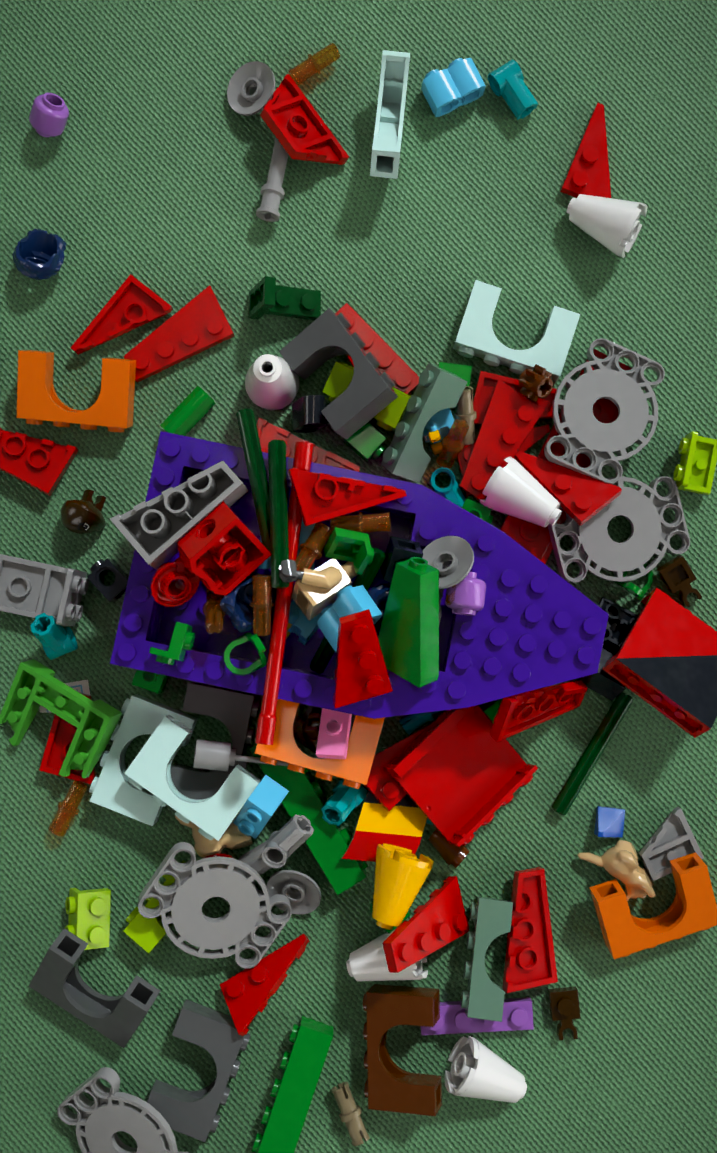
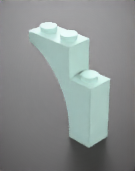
[370,50,410,179]

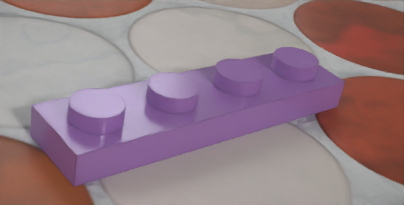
[420,997,534,1036]

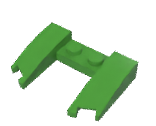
[0,659,122,778]

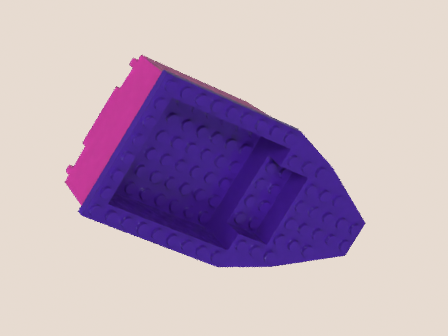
[110,431,609,719]

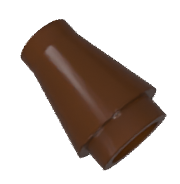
[428,829,470,868]

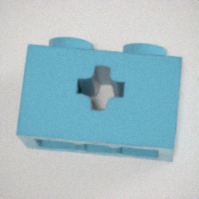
[233,775,289,839]

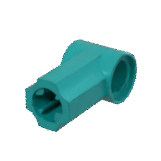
[488,60,538,120]
[430,467,466,508]
[30,613,78,660]
[321,779,368,826]

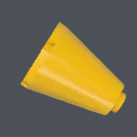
[372,843,434,930]

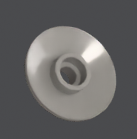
[227,61,275,116]
[422,536,474,589]
[266,870,321,915]

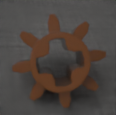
[519,364,553,402]

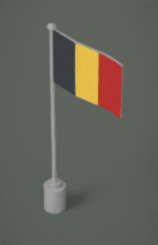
[193,739,427,862]

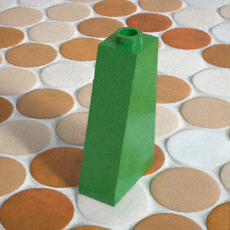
[378,557,439,688]

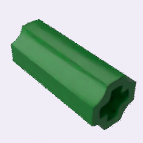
[160,386,215,436]

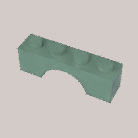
[381,363,468,483]
[461,896,513,1022]

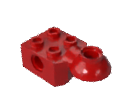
[151,501,272,607]

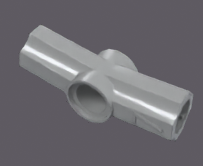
[239,814,314,875]

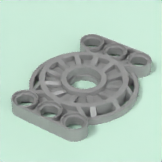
[544,338,665,485]
[548,476,690,582]
[138,842,292,969]
[57,1067,189,1153]

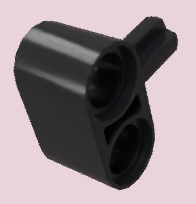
[292,395,329,433]

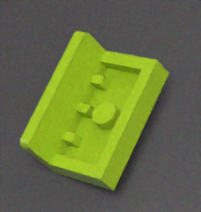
[673,431,717,495]
[65,888,111,950]

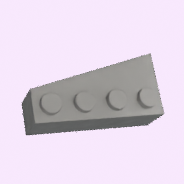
[110,461,248,570]

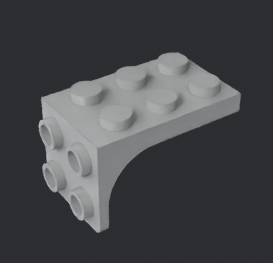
[0,554,89,626]

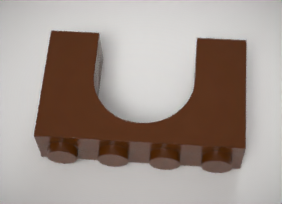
[363,984,442,1116]

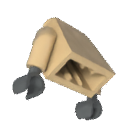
[276,558,358,621]

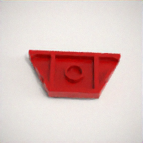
[260,74,349,165]

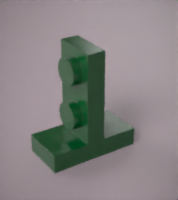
[248,276,321,320]

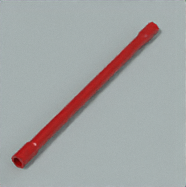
[255,442,314,745]

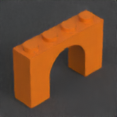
[16,350,136,433]
[255,699,385,789]
[589,852,717,959]

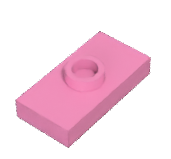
[316,708,352,759]

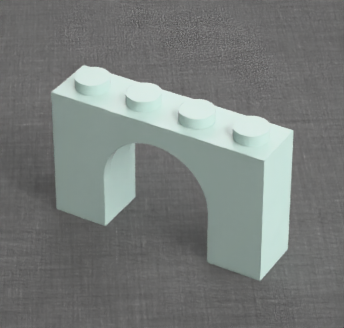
[453,280,580,382]
[89,694,198,826]
[124,715,261,841]

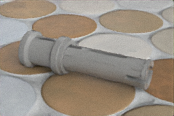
[256,137,289,222]

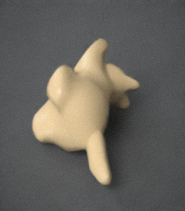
[175,813,253,858]
[578,840,656,901]

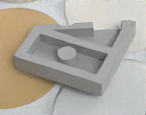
[639,807,704,881]

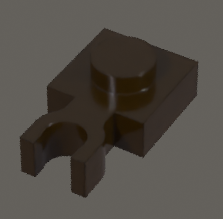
[656,555,702,607]
[548,986,581,1041]

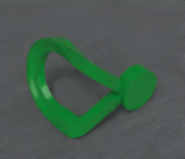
[615,563,654,600]
[224,632,267,676]

